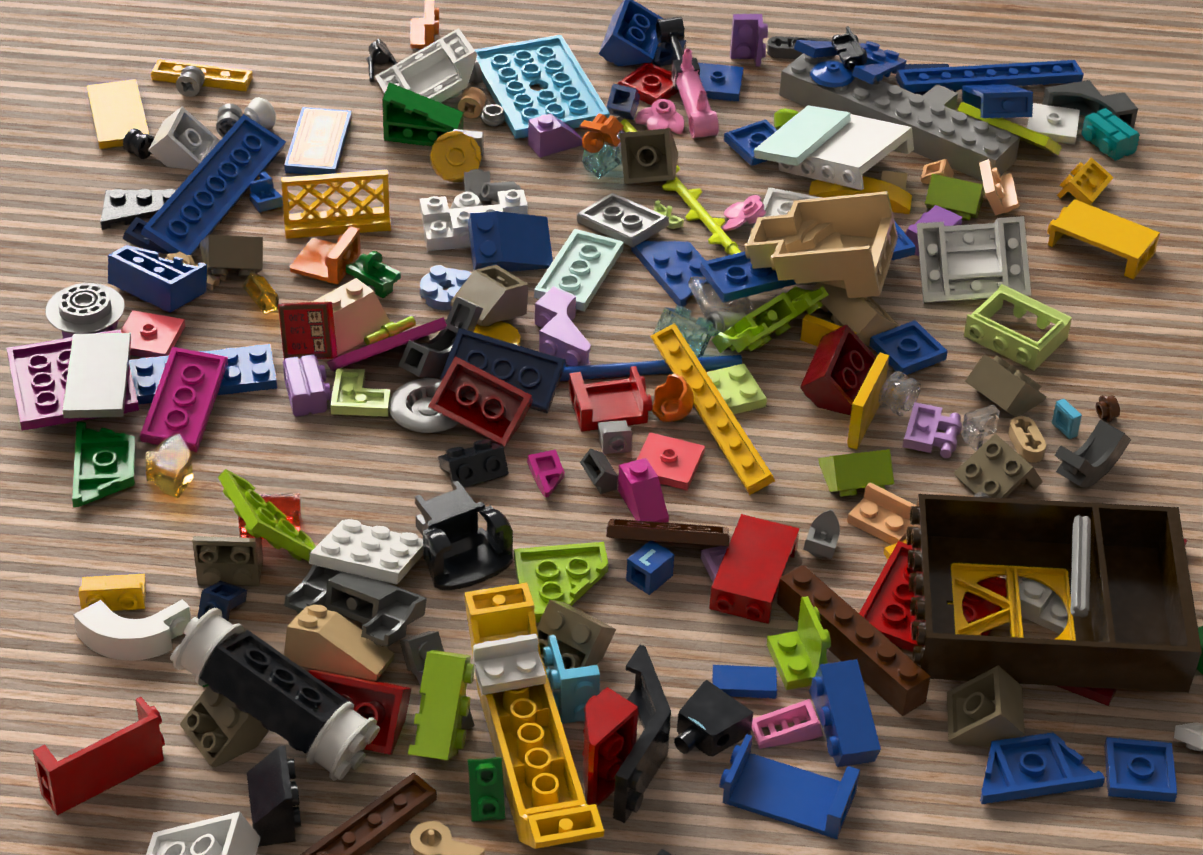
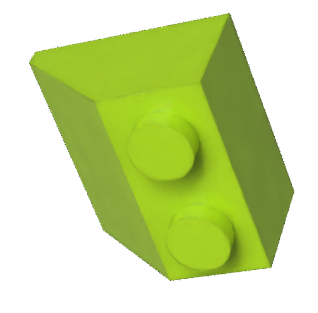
[925,174,985,221]
[818,449,894,497]

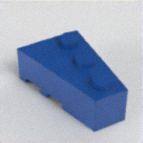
[809,659,881,767]

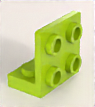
[766,596,831,690]

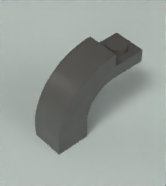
[398,296,483,378]
[1055,420,1131,488]

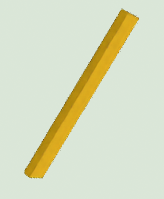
[650,323,775,495]

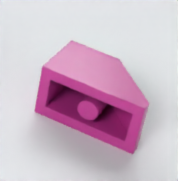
[618,458,669,522]

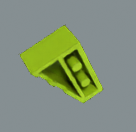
[408,650,475,760]

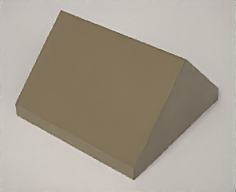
[620,128,679,184]

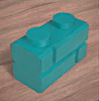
[1081,108,1140,161]

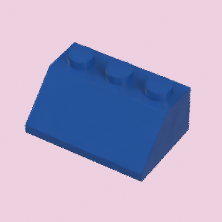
[598,0,663,66]

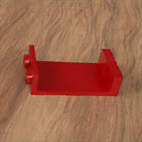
[709,514,800,624]
[33,696,165,816]

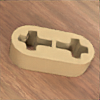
[1008,416,1046,463]

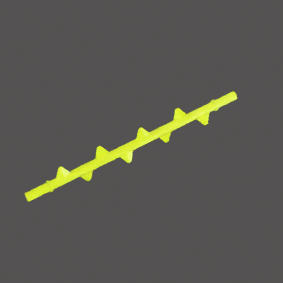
[620,119,741,255]

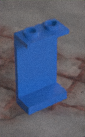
[962,84,1033,118]
[719,734,860,839]

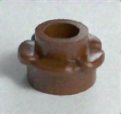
[1096,395,1120,422]

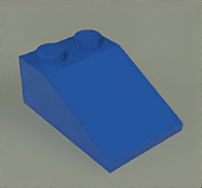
[468,211,553,272]

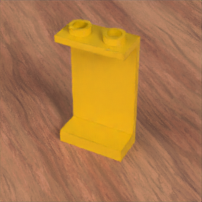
[1047,199,1160,280]

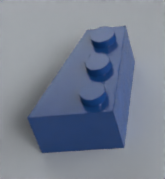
[108,245,207,313]

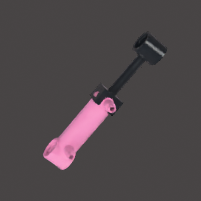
[656,17,719,138]

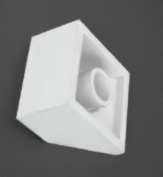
[148,106,219,170]

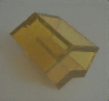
[242,273,279,314]

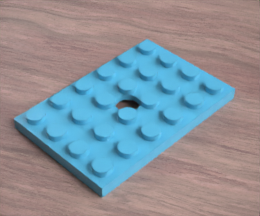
[475,35,610,139]

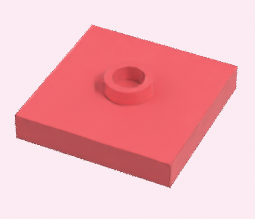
[121,310,186,358]
[637,432,705,491]

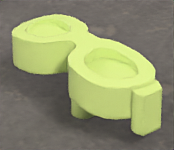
[654,200,684,229]

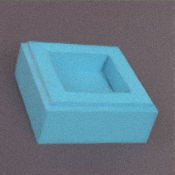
[1052,398,1082,439]

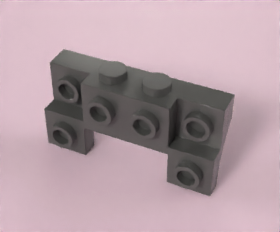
[284,565,427,647]

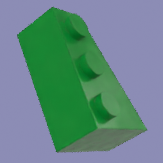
[382,82,464,147]

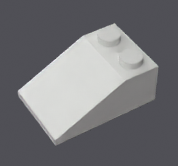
[146,812,261,855]

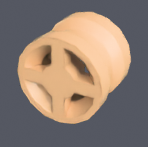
[458,87,486,119]

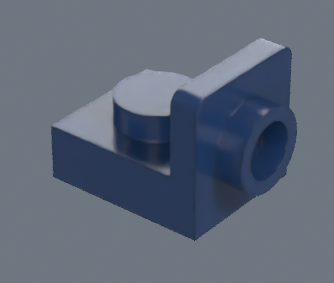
[198,581,248,621]

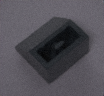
[247,746,301,847]

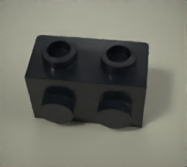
[438,439,509,487]

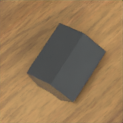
[580,449,618,494]

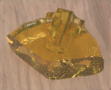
[145,433,193,498]

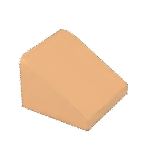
[920,159,954,184]

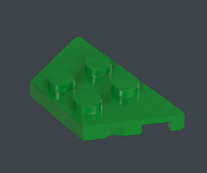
[72,421,136,508]

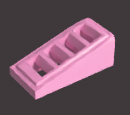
[752,699,823,749]

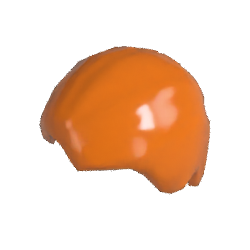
[652,373,694,422]

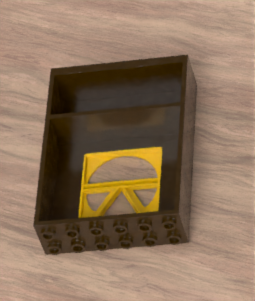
[906,494,1202,693]

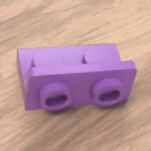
[730,14,768,66]

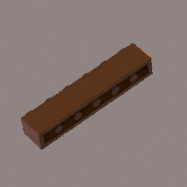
[777,565,931,716]

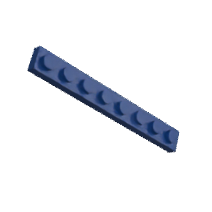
[895,60,1084,93]

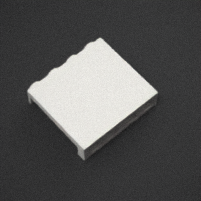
[778,114,914,190]

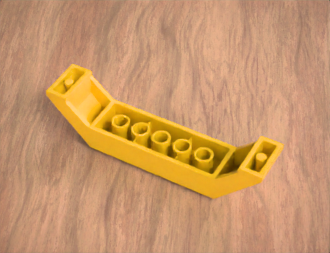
[464,583,604,849]

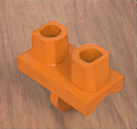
[580,114,624,153]

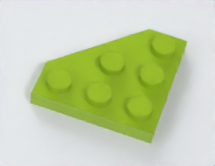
[218,469,316,561]
[514,542,609,623]

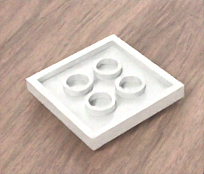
[309,519,423,584]

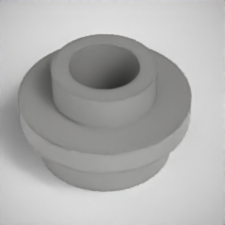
[481,104,505,126]

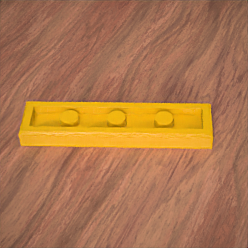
[151,59,253,91]

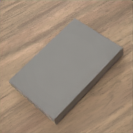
[576,193,669,247]

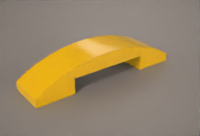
[808,176,912,215]

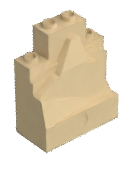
[745,191,898,298]

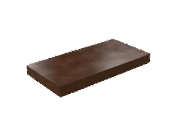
[606,519,730,546]

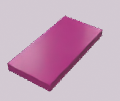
[327,317,447,371]
[140,347,228,452]

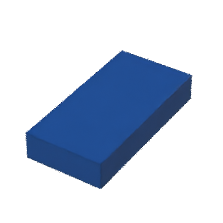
[712,665,777,699]

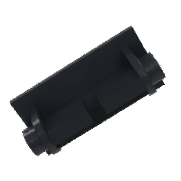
[831,26,867,70]

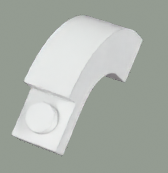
[74,599,191,661]

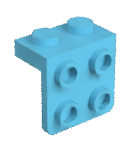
[543,635,600,724]

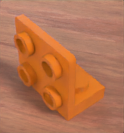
[290,226,361,285]

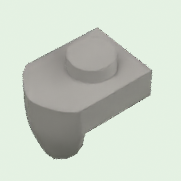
[803,509,840,559]

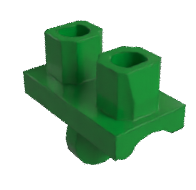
[346,251,401,298]
[468,757,506,822]

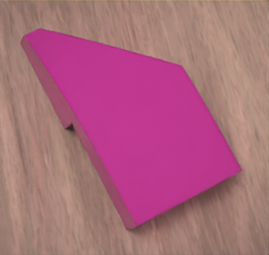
[527,449,565,497]

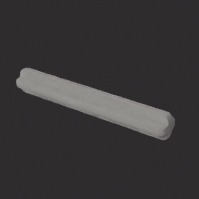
[1070,515,1091,618]

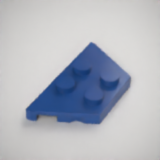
[631,241,709,308]
[980,732,1105,804]

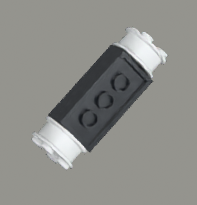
[170,608,380,781]

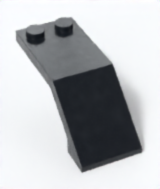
[613,645,671,823]

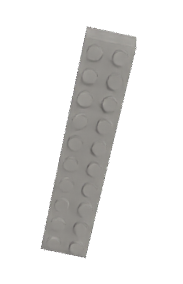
[779,54,1020,181]

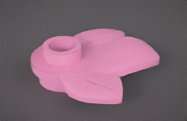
[635,99,684,134]
[722,195,766,232]

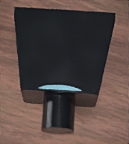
[674,680,753,756]

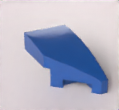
[249,171,283,213]

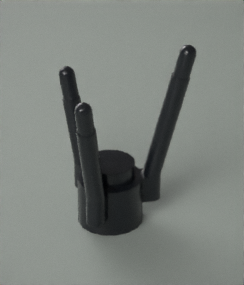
[366,39,398,82]

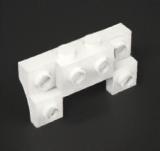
[420,190,528,251]

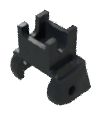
[415,481,513,590]

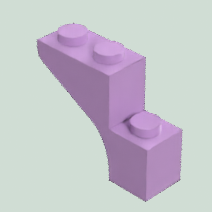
[535,286,590,366]

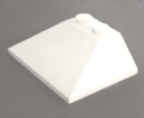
[375,28,477,103]
[917,216,1031,303]

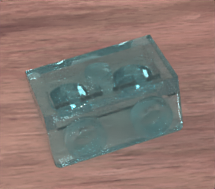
[582,130,624,178]
[653,305,720,358]

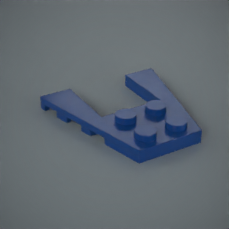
[794,40,907,84]

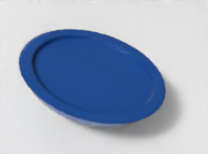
[810,61,854,88]

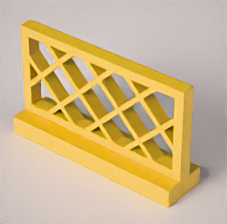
[281,170,391,239]

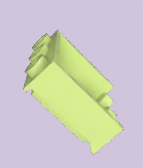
[964,284,1072,371]

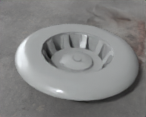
[45,283,125,334]
[389,378,459,433]

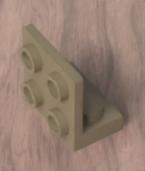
[954,433,1043,498]

